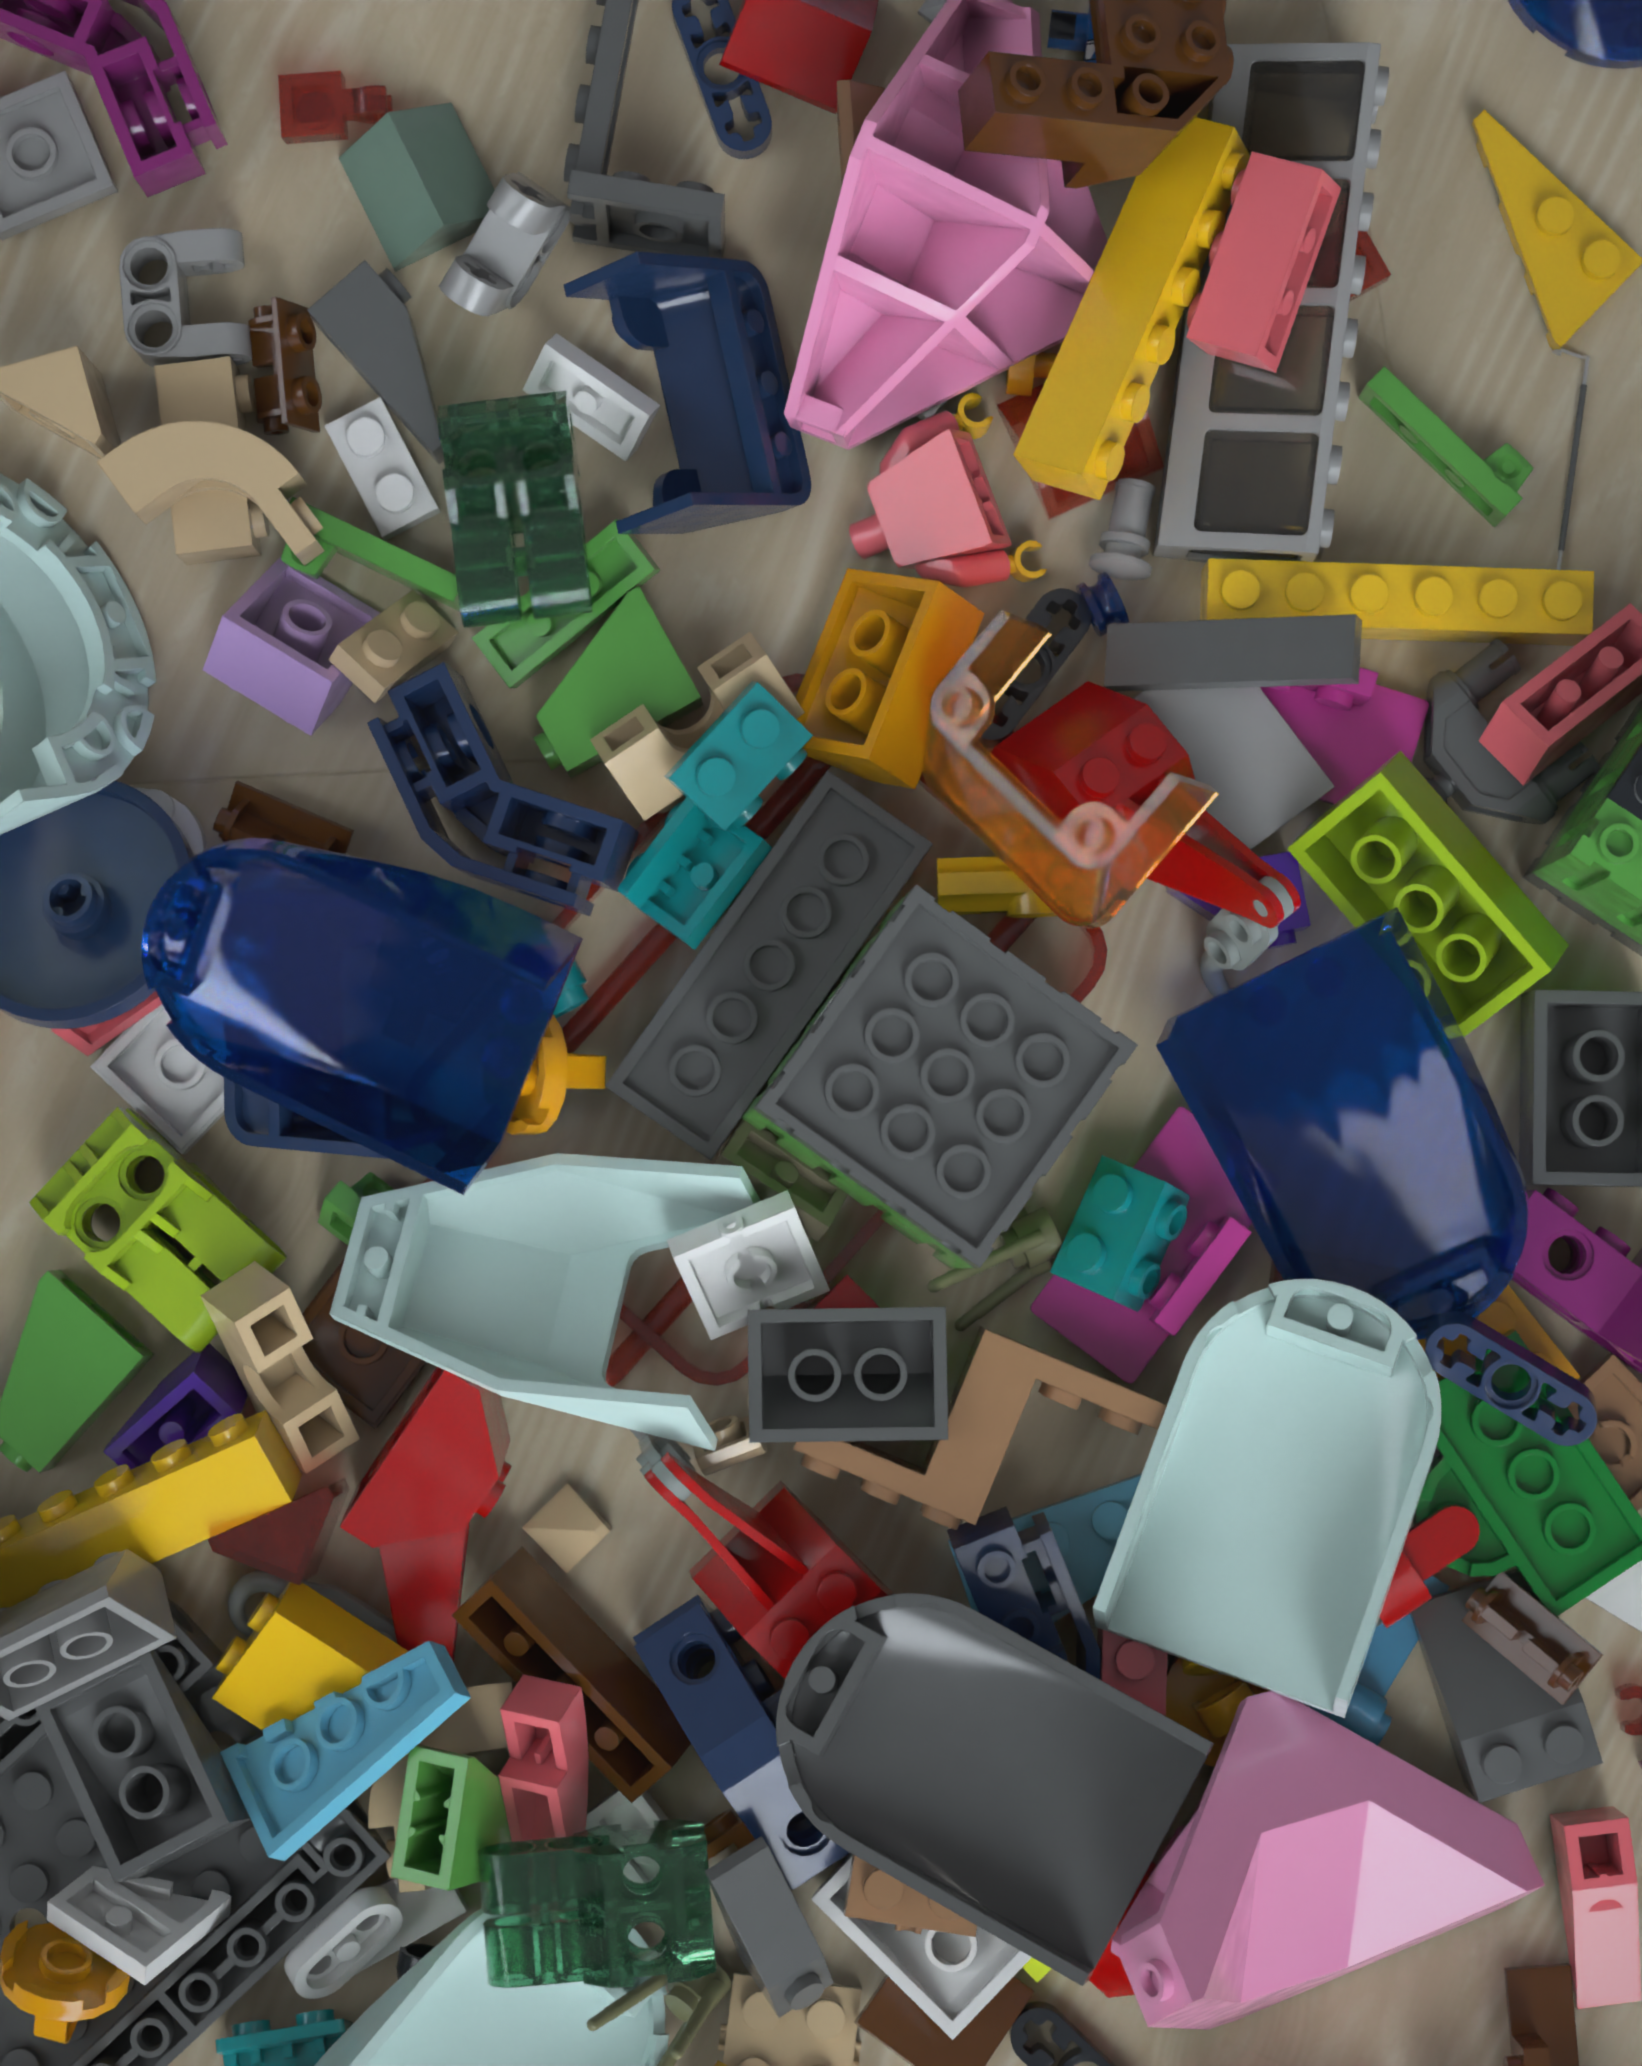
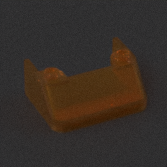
[923,609,1219,929]

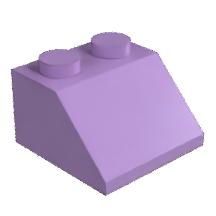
[203,557,380,736]

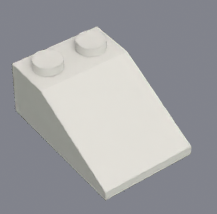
[811,1853,1032,2040]

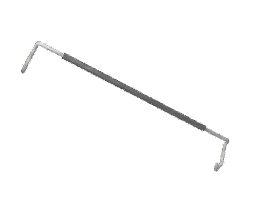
[1552,348,1590,570]

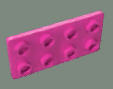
[1260,667,1429,805]
[1030,1107,1281,1384]

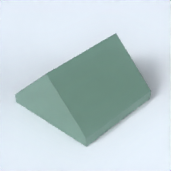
[339,103,495,272]

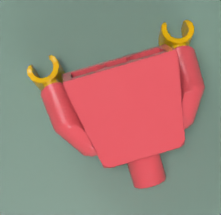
[849,393,1047,588]

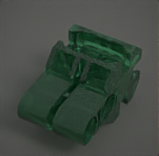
[437,390,593,628]
[478,1819,716,1988]

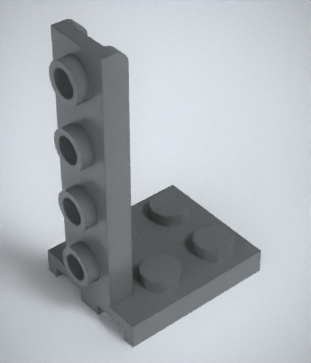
[564,0,726,258]

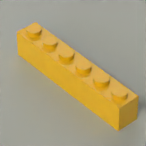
[1013,117,1250,500]
[1200,558,1594,646]
[0,1410,302,1608]

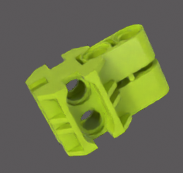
[29,1106,287,1353]

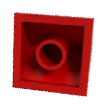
[719,0,879,114]

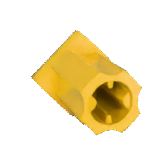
[937,849,1064,918]

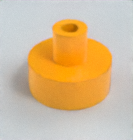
[1005,352,1058,396]

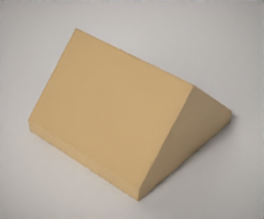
[0,346,121,459]

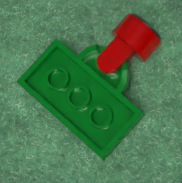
[1377,1329,1642,1629]

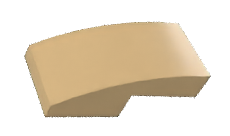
[693,1415,767,1476]

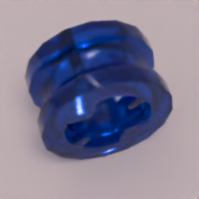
[1076,572,1129,637]

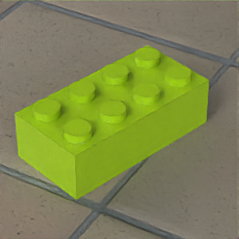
[1287,750,1569,1043]

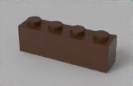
[451,1546,691,1803]

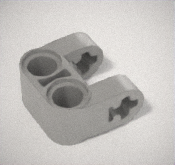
[439,172,570,316]
[119,228,252,368]

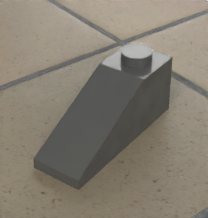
[307,260,448,464]
[705,1836,834,2018]

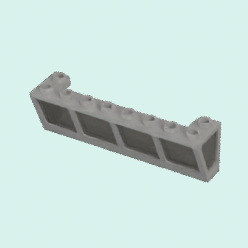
[1153,42,1389,563]

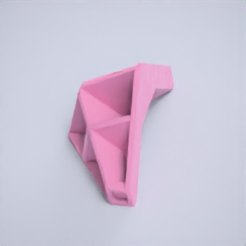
[784,0,1107,450]
[1111,1691,1545,2030]

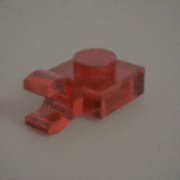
[278,70,393,144]

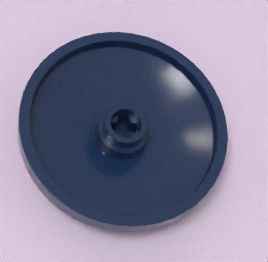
[0,781,200,1029]

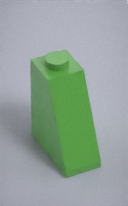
[533,586,703,779]
[0,1270,154,1473]
[390,1744,519,1891]

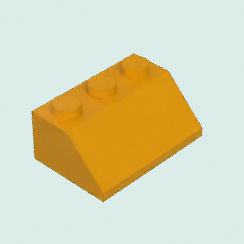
[796,568,985,789]

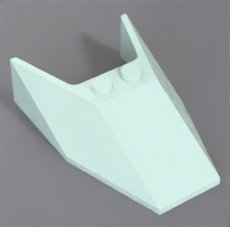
[329,1153,761,1451]

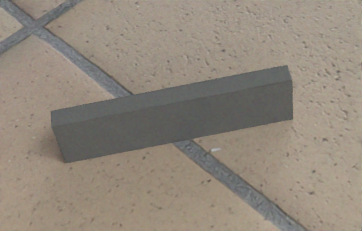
[1104,614,1362,692]

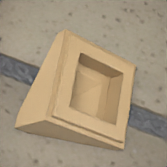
[522,1482,612,1574]

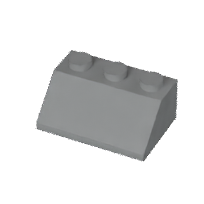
[0,1549,177,1721]

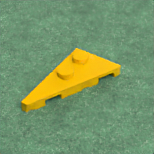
[1472,109,1642,350]

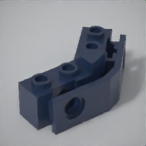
[367,662,639,916]
[947,1506,1101,1679]
[633,1595,850,1890]

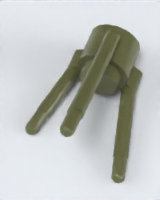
[927,1207,1062,1331]
[587,1953,731,2066]

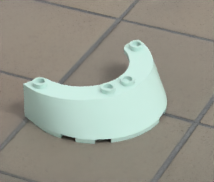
[0,473,156,835]

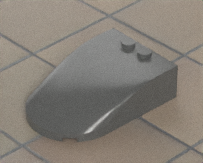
[776,1593,1215,1986]

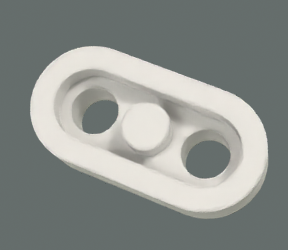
[284,1887,403,1999]

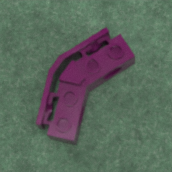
[0,0,228,198]
[1478,1187,1642,1374]

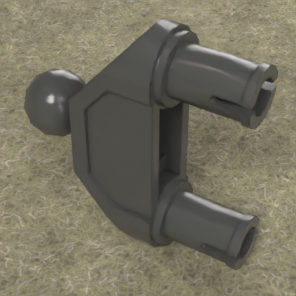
[1423,639,1600,825]

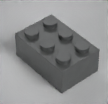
[1519,990,1642,1188]

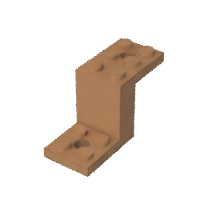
[793,1326,1167,1530]

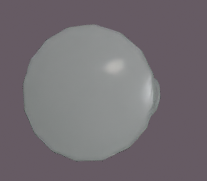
[1089,478,1156,580]

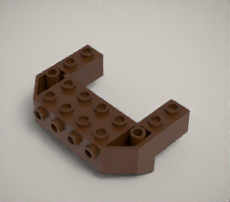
[958,0,1234,189]

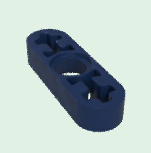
[672,0,772,159]
[1425,1311,1597,1446]

